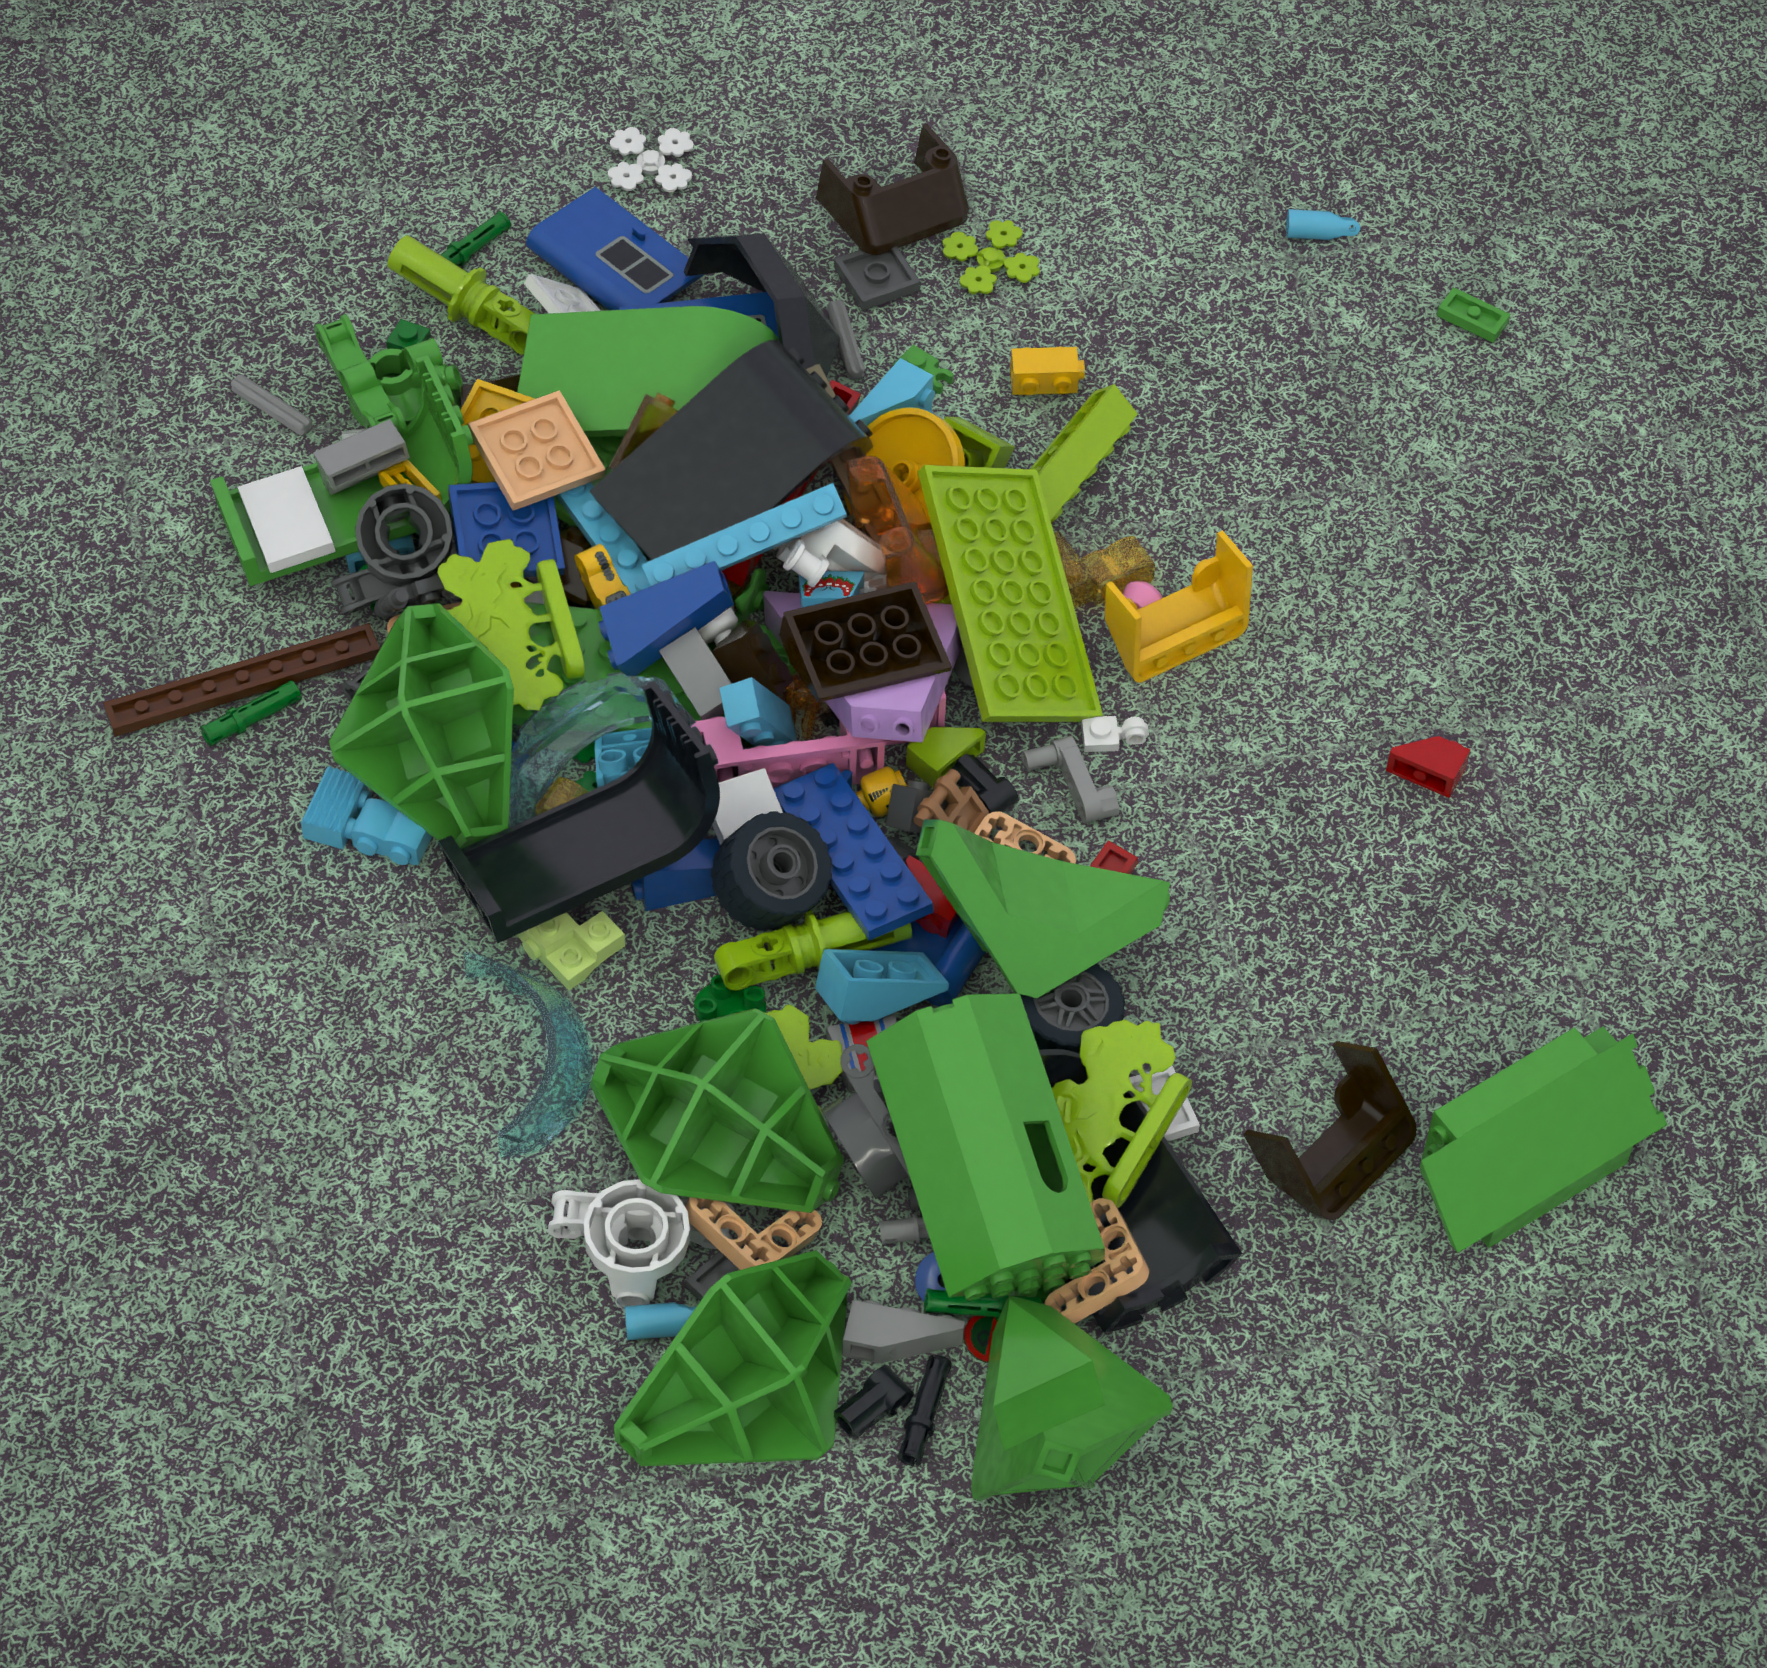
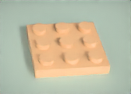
[468,390,606,511]

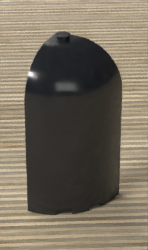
[1039,1049,1243,1333]

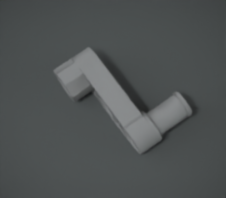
[1021,736,1119,823]

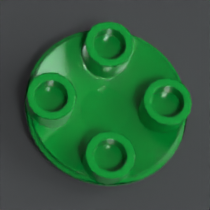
[694,975,766,1022]

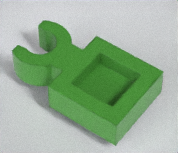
[893,344,954,394]

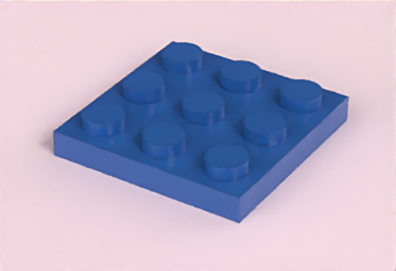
[448,482,565,578]

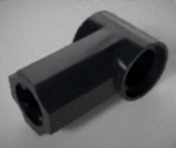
[951,754,1019,813]
[834,1365,914,1439]

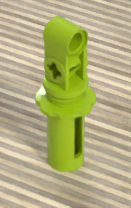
[387,235,535,355]
[714,910,912,991]

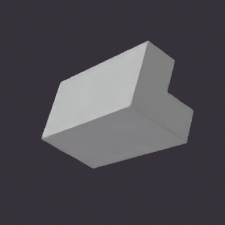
[313,419,410,495]
[659,627,732,720]

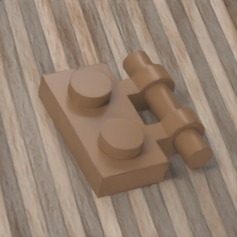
[913,769,989,833]

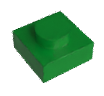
[386,319,431,350]

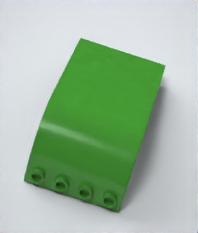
[517,306,779,437]
[210,355,474,586]

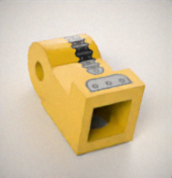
[574,544,630,609]

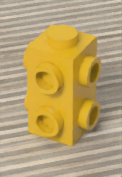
[1010,346,1085,395]

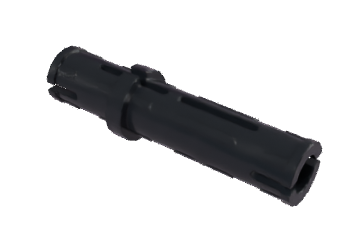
[897,1355,952,1466]

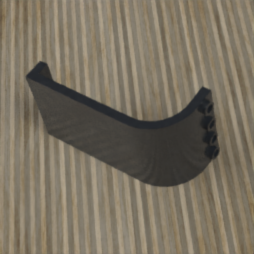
[589,340,873,560]
[439,681,720,944]

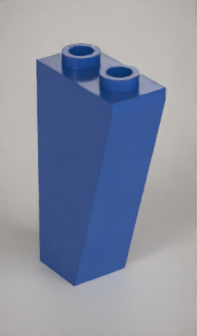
[599,561,734,679]
[631,839,720,911]

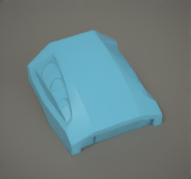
[595,728,652,788]

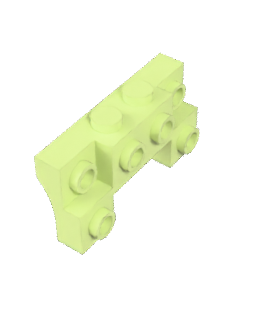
[517,911,625,990]

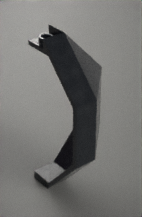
[684,233,841,378]

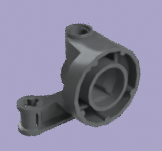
[331,483,457,615]
[821,1044,911,1199]

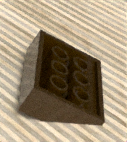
[779,581,952,703]

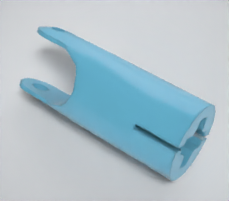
[1286,209,1360,240]
[625,1302,697,1340]

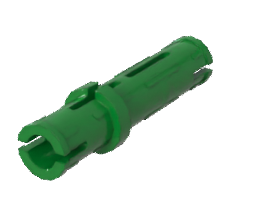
[440,211,511,266]
[200,680,302,746]
[924,1288,1041,1321]

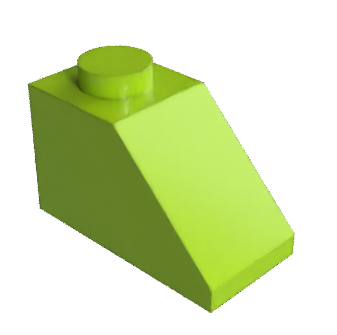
[906,727,986,788]

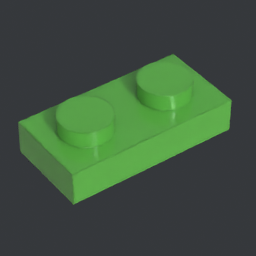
[1437,287,1511,343]

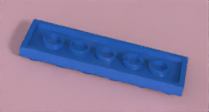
[773,763,934,941]

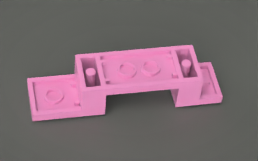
[689,690,946,788]

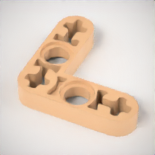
[974,812,1076,864]
[685,1197,822,1270]
[1045,1198,1149,1324]

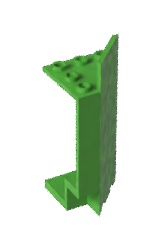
[1420,1026,1667,1253]

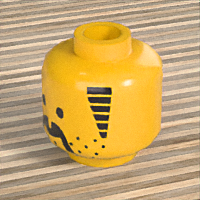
[856,766,907,817]

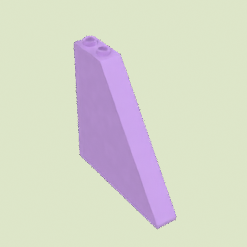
[763,591,963,742]

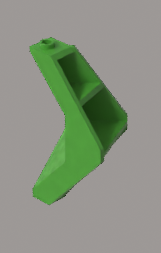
[329,603,514,849]
[916,819,1170,998]
[590,1008,844,1213]
[614,1250,852,1466]
[971,1295,1173,1501]

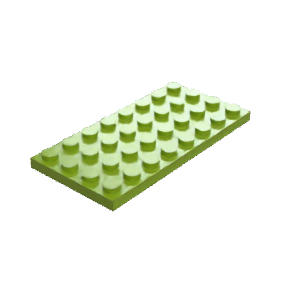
[917,465,1103,722]

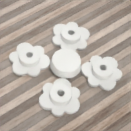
[608,127,694,192]

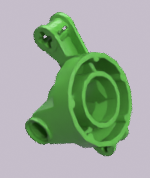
[314,314,443,436]

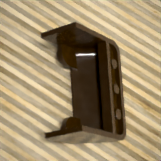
[816,124,969,255]
[1243,1041,1417,1220]

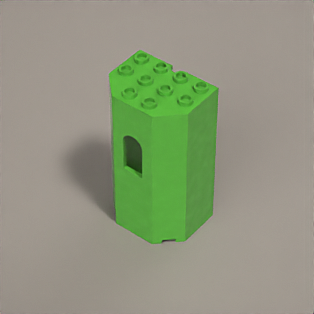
[866,993,1105,1301]

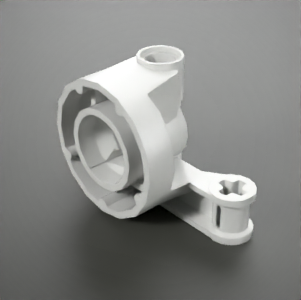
[773,519,895,587]
[548,1179,735,1310]

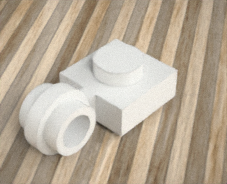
[1081,716,1149,752]

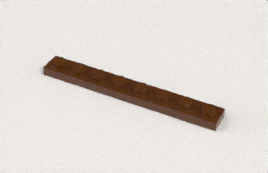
[103,623,380,737]

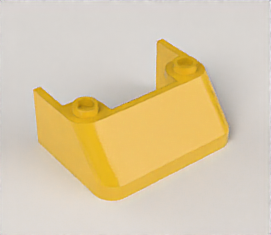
[1105,530,1253,683]

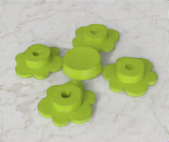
[943,220,1040,294]

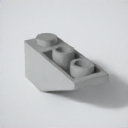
[843,1300,965,1363]

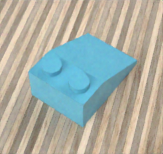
[849,358,935,426]
[815,949,949,1024]

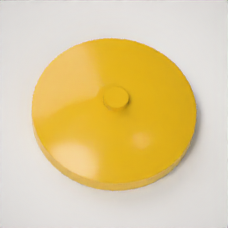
[843,408,965,540]

